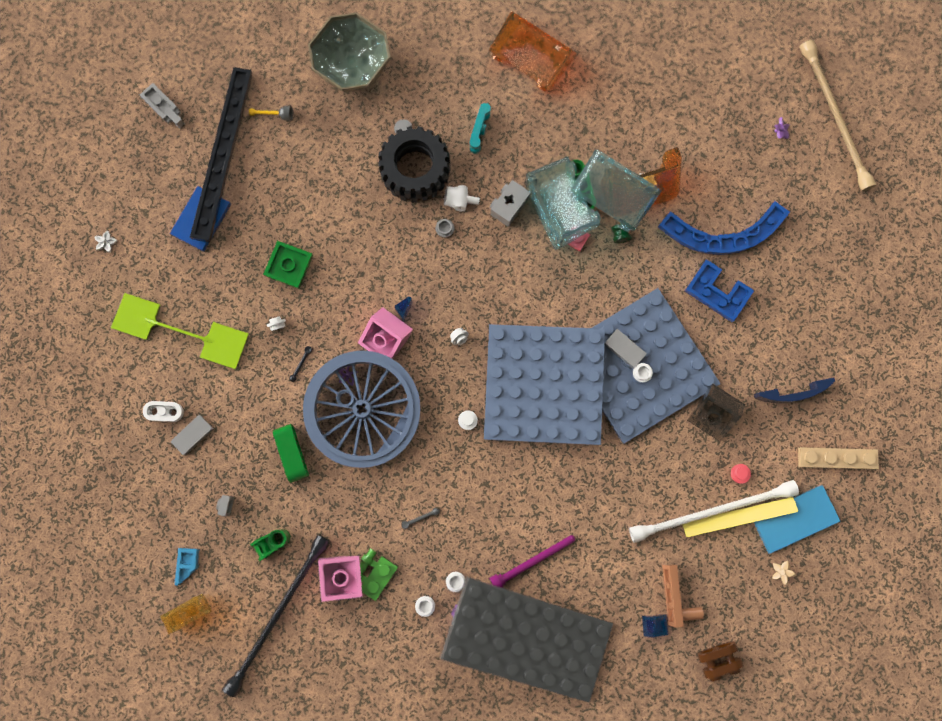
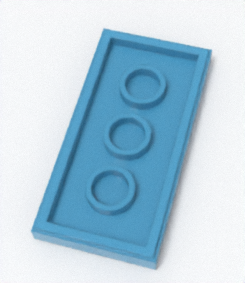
[753,485,840,553]

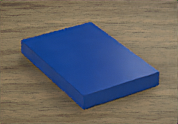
[170,186,231,252]

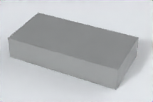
[604,329,647,369]
[170,415,214,456]

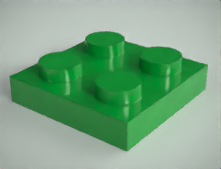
[263,240,313,289]

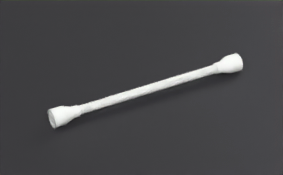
[629,480,799,543]

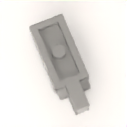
[140,83,185,129]

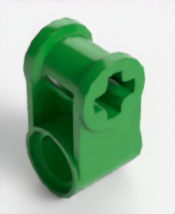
[250,529,291,562]

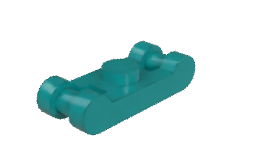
[470,103,491,154]

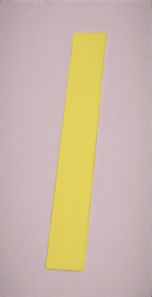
[683,497,798,537]

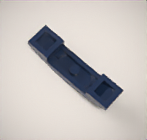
[754,377,835,403]

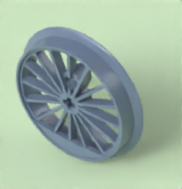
[303,351,420,468]

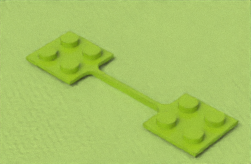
[111,293,249,369]

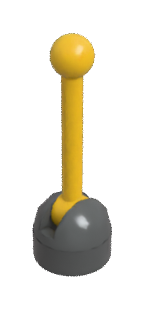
[248,106,293,121]

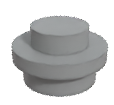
[394,119,413,134]
[435,219,454,238]

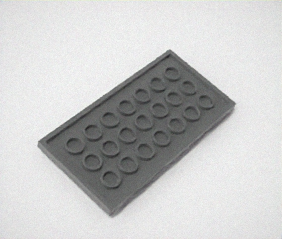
[440,577,613,703]

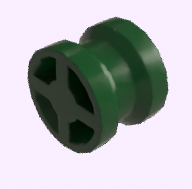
[611,223,632,243]

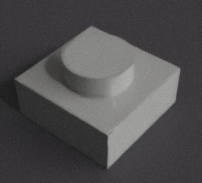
[216,495,234,516]

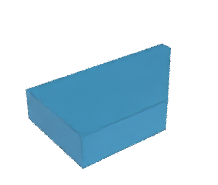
[175,548,200,586]

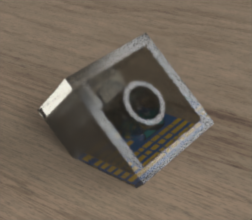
[687,383,745,442]

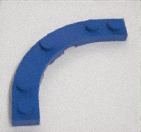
[658,201,790,255]

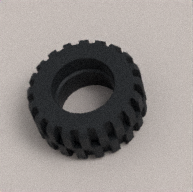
[378,126,450,203]

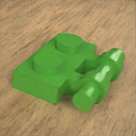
[360,548,398,601]

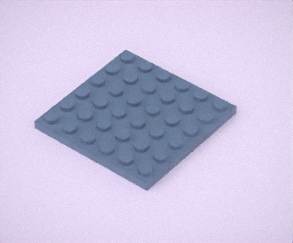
[592,288,721,444]
[484,324,605,445]

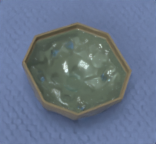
[308,12,390,92]

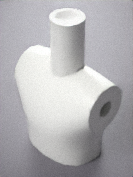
[444,185,480,211]

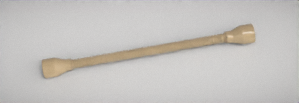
[800,40,876,191]

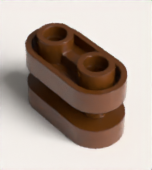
[697,641,744,681]

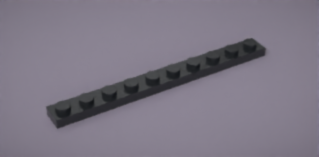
[190,67,253,243]

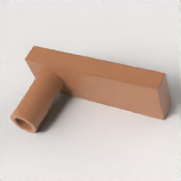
[662,564,704,627]

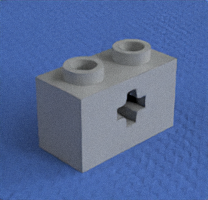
[490,180,531,227]

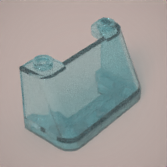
[569,149,662,233]
[525,156,601,250]

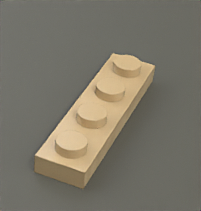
[798,447,879,469]

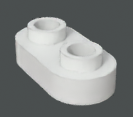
[143,401,184,422]

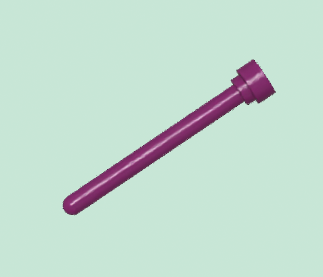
[489,535,575,588]

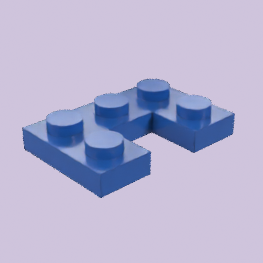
[685,259,754,322]

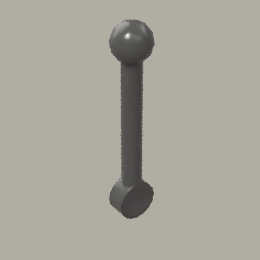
[401,508,440,529]

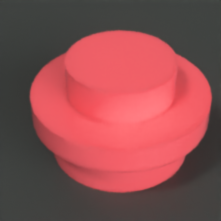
[731,464,751,484]

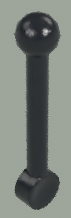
[289,346,312,382]

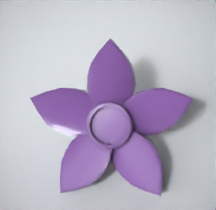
[774,117,789,139]
[339,366,358,386]

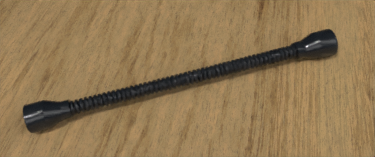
[222,534,331,698]

